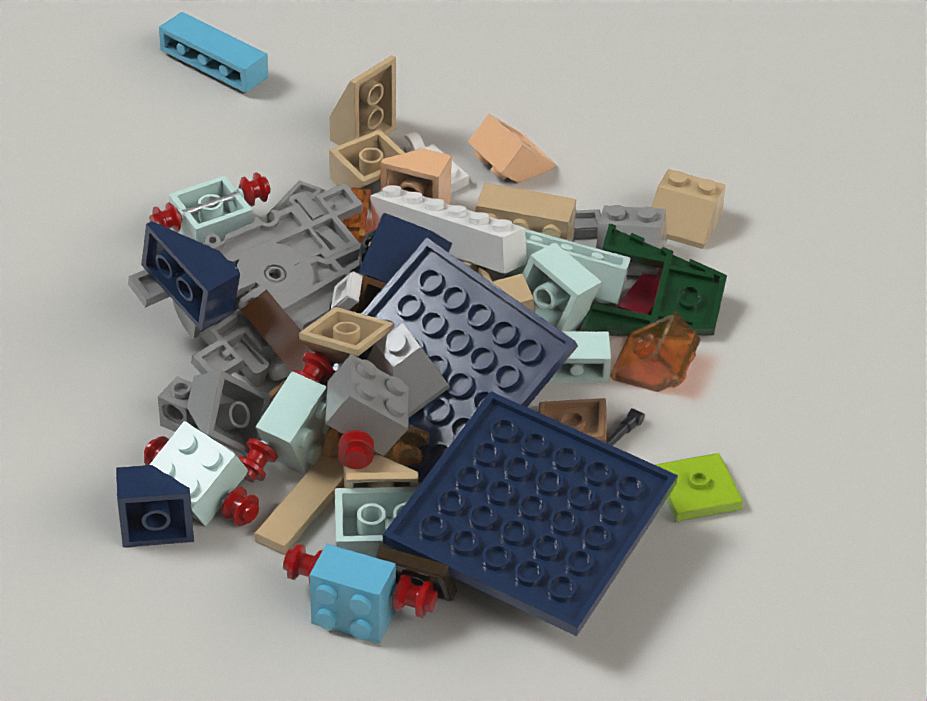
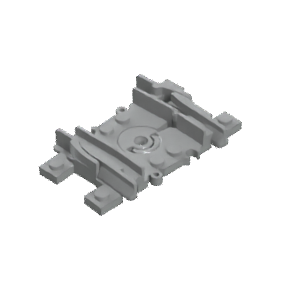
[128,183,364,388]

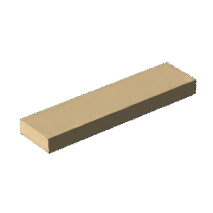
[255,446,344,555]

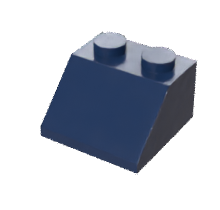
[358,213,453,283]
[116,465,194,548]

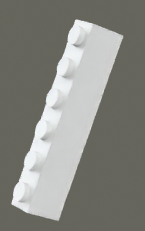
[370,185,527,274]

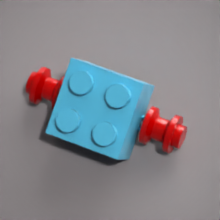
[283,544,438,644]

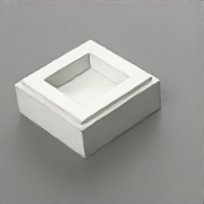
[331,271,363,310]

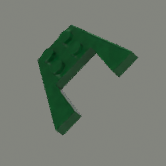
[581,223,727,336]

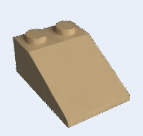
[329,55,396,145]

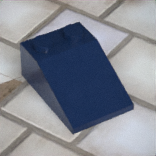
[141,221,240,331]

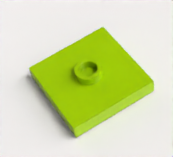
[655,453,743,522]

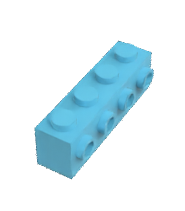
[159,12,268,93]

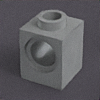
[158,376,198,432]

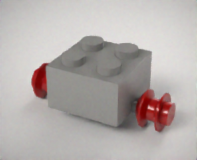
[325,354,409,469]

